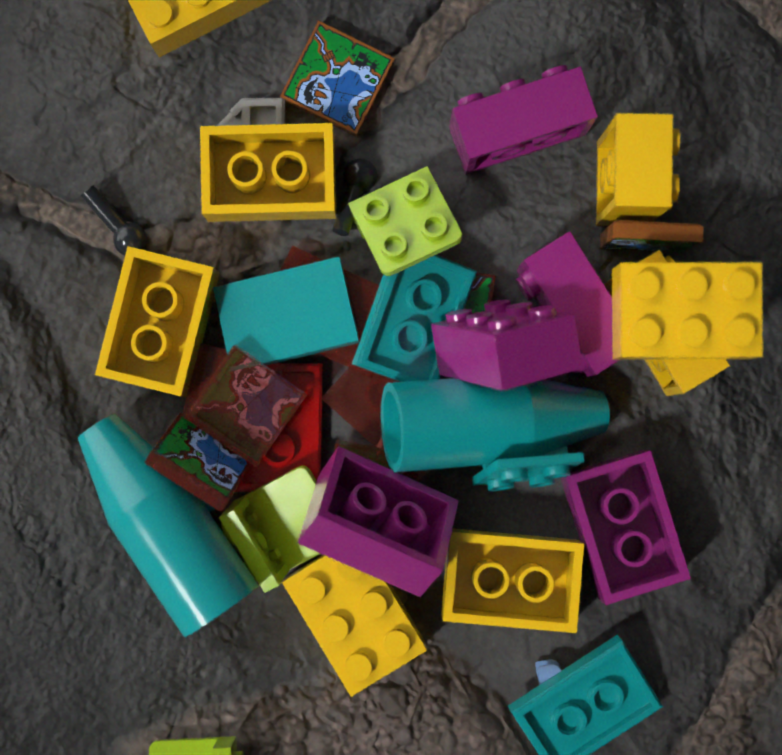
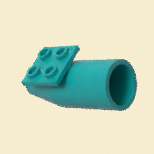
[381,378,610,491]
[78,414,259,638]

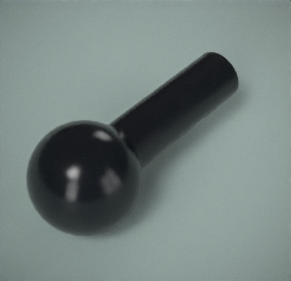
[332,159,377,236]
[81,185,147,256]

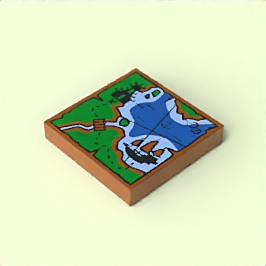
[280,21,395,137]
[600,220,704,253]

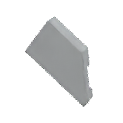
[217,98,286,126]

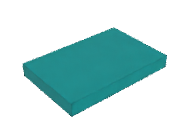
[352,255,477,382]
[213,257,360,373]
[508,635,663,755]

